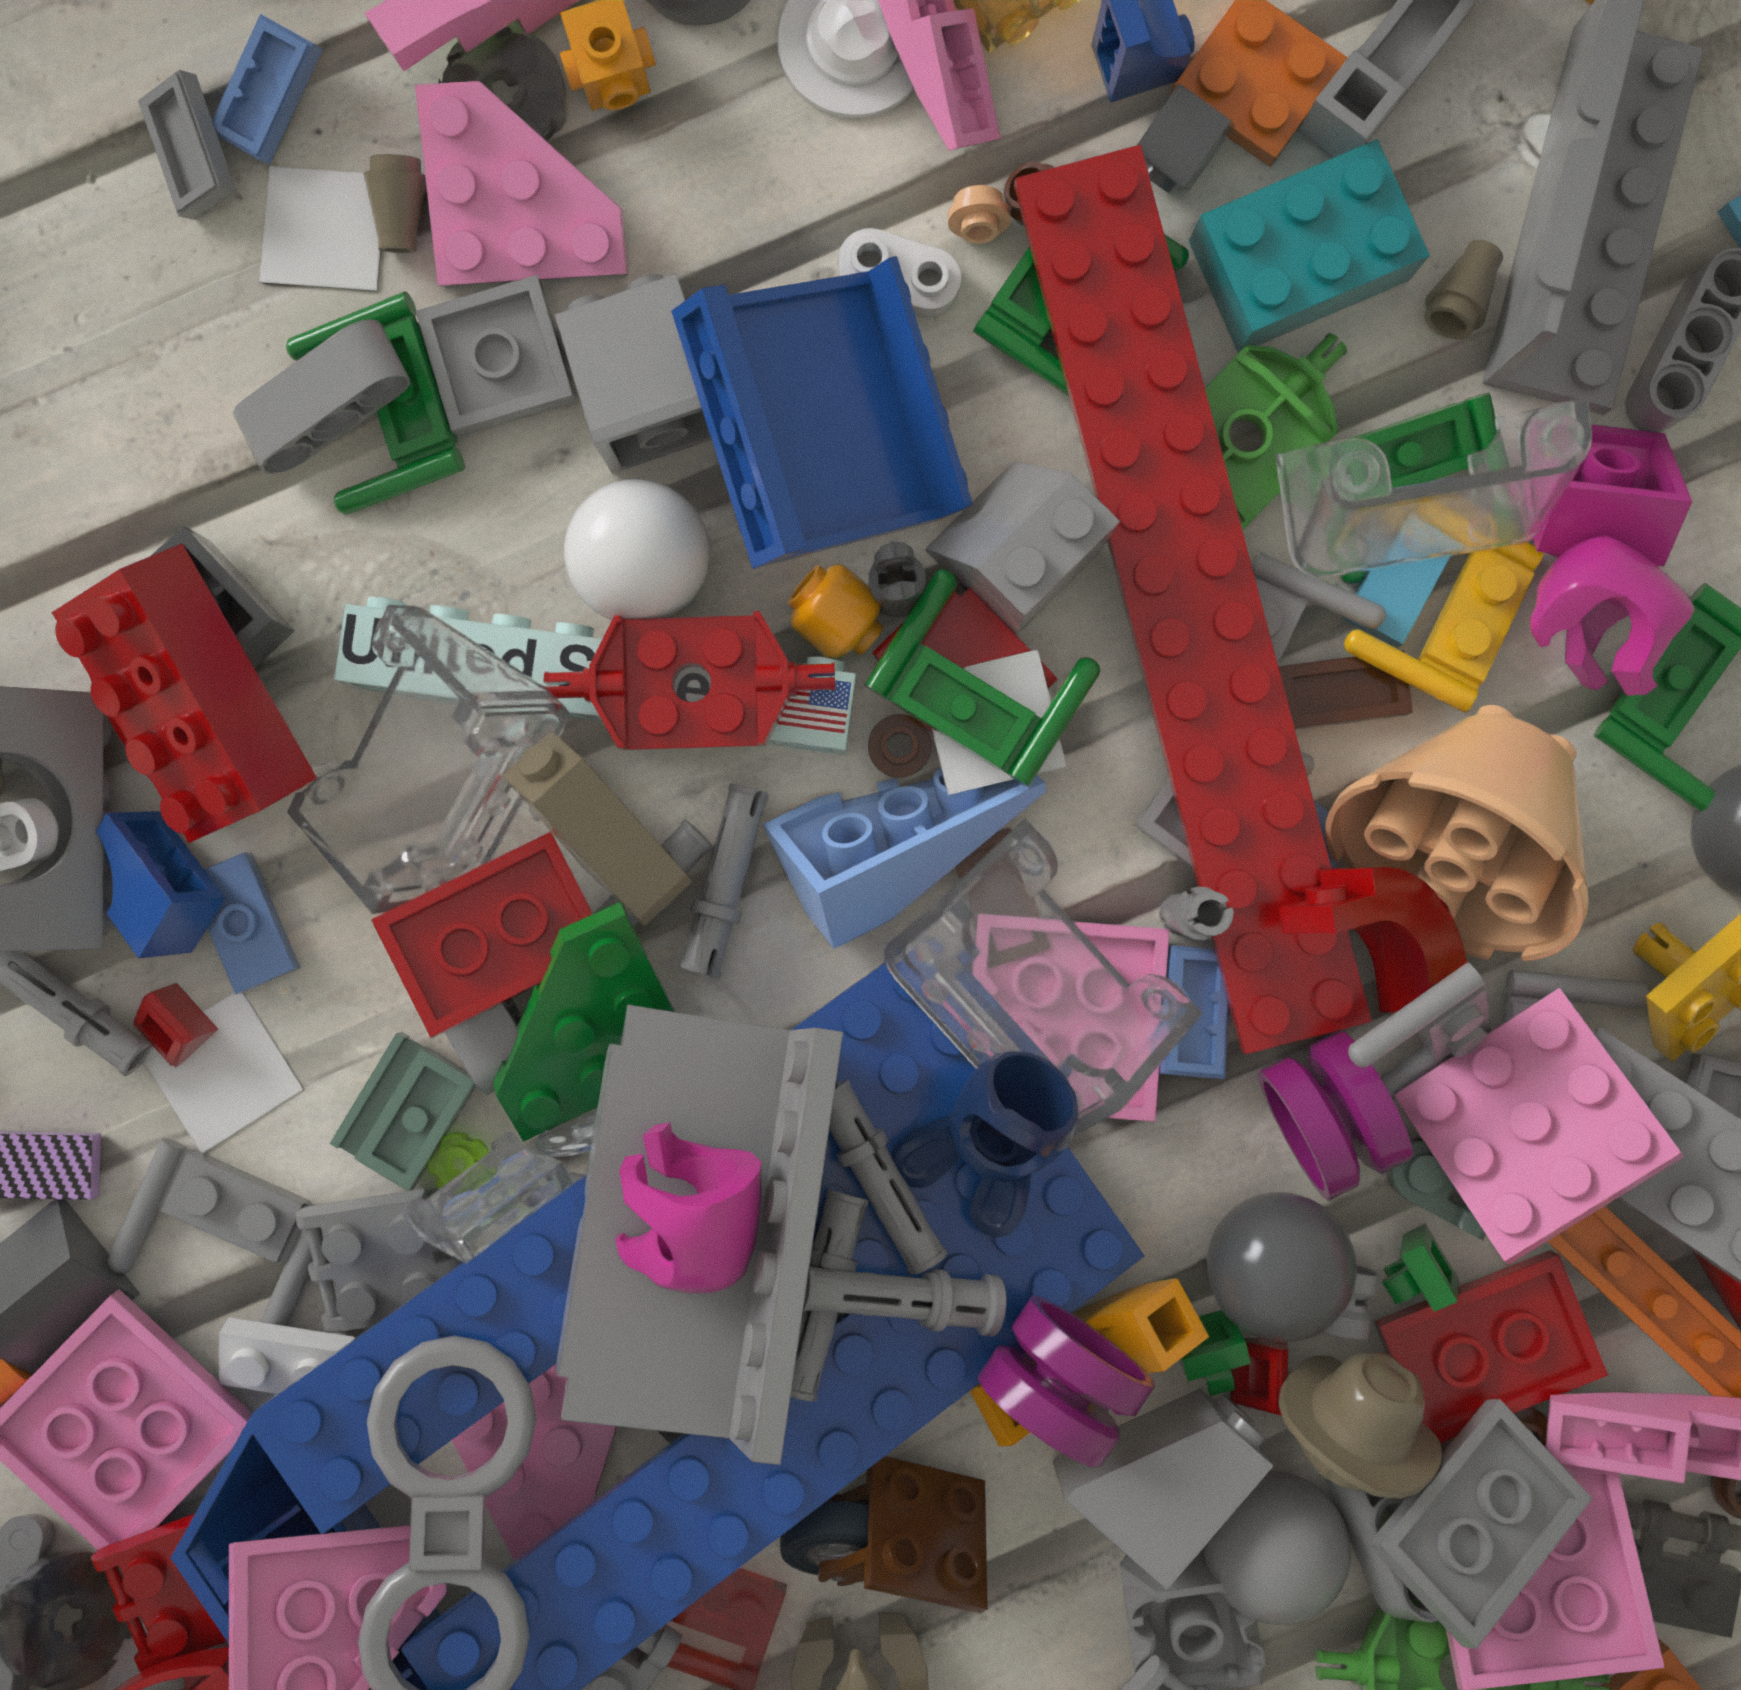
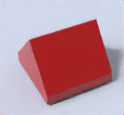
[133,983,218,1068]
[1230,1337,1288,1416]

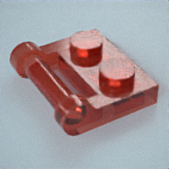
[636,1568,787,1690]

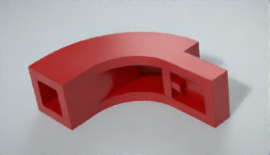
[1279,867,1467,1013]

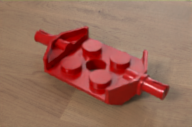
[543,611,836,750]

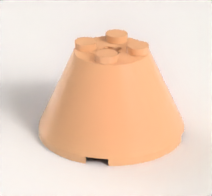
[1325,705,1589,961]

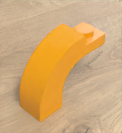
[970,1278,1209,1447]

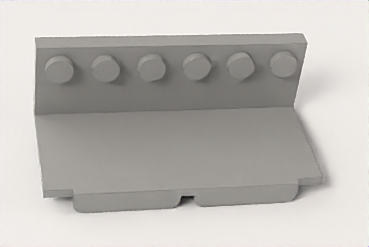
[1482,0,1704,415]
[556,1005,843,1465]

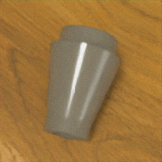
[363,154,426,253]
[1424,240,1503,339]

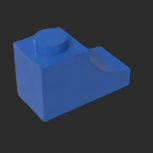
[1091,0,1195,103]
[96,811,225,959]

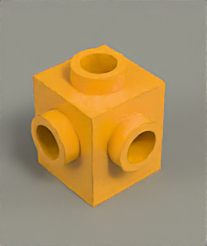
[559,0,656,111]

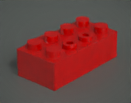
[51,543,317,843]

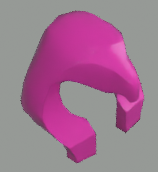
[1530,535,1694,695]
[615,1122,762,1293]

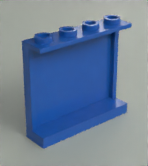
[671,256,973,569]

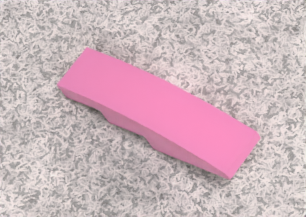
[364,0,579,71]
[878,0,1001,151]
[1545,1392,1741,1483]

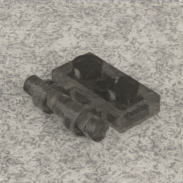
[1625,1499,1741,1638]

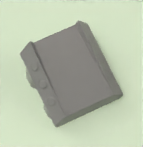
[1120,1549,1265,1690]

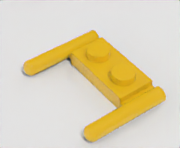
[1344,490,1544,713]

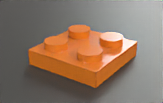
[1169,0,1348,168]

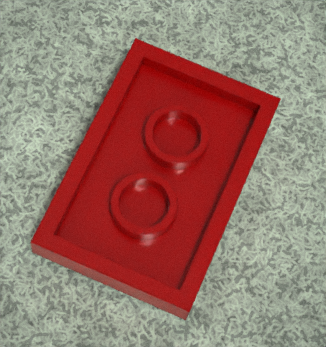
[371,832,593,1039]
[1373,1250,1608,1443]

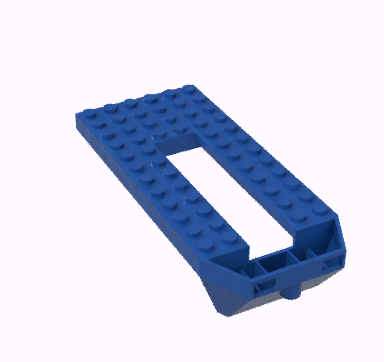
[171,938,1145,1690]

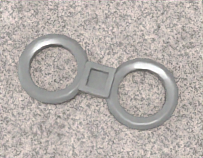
[358,1335,536,1690]

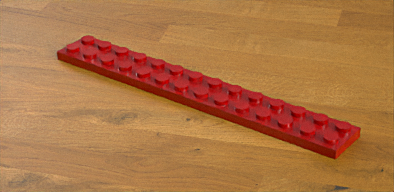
[1014,144,1372,1054]

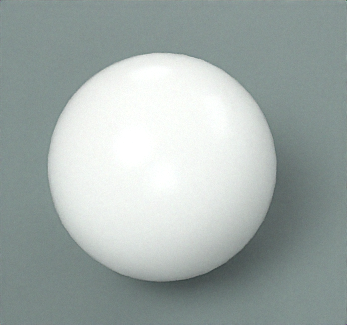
[564,479,710,620]

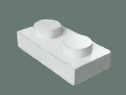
[219,1317,355,1394]

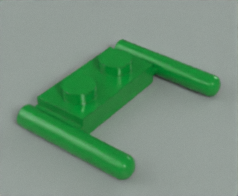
[973,234,1189,396]
[286,291,465,515]
[1308,393,1520,584]
[864,569,1101,787]
[1594,583,1741,812]

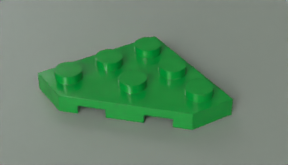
[493,901,676,1142]

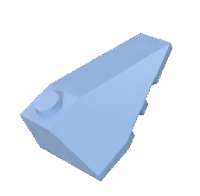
[763,767,1046,949]

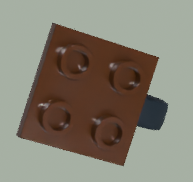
[780,1456,988,1614]

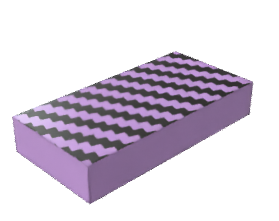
[0,1131,101,1200]

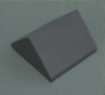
[0,1199,140,1375]

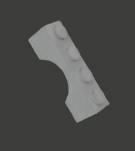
[1299,0,1479,158]

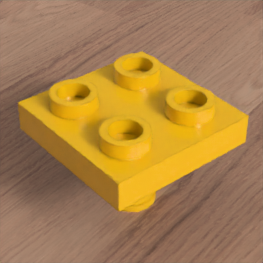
[1633,913,1741,1062]

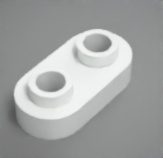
[838,228,961,317]
[0,798,59,872]

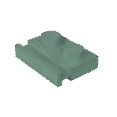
[329,1032,477,1191]

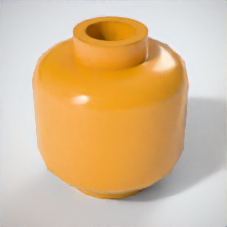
[787,564,883,659]

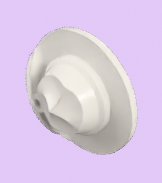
[778,0,915,118]

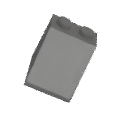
[555,274,712,474]
[925,461,1120,636]
[1053,1388,1273,1590]

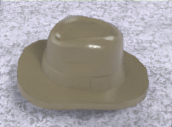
[1279,1352,1442,1499]

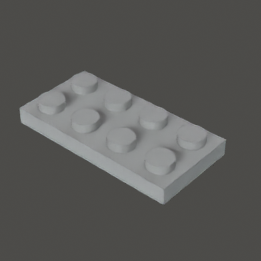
[1594,1027,1741,1283]

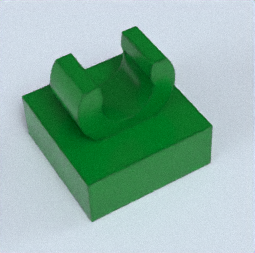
[1382,1224,1459,1312]
[1179,1310,1251,1397]

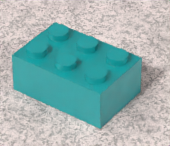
[1188,139,1430,353]

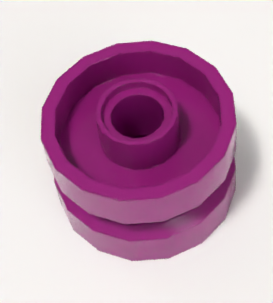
[1258,1031,1413,1201]
[977,1295,1155,1467]

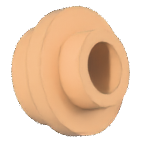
[948,185,1011,244]

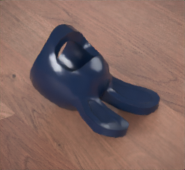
[891,1051,1078,1238]

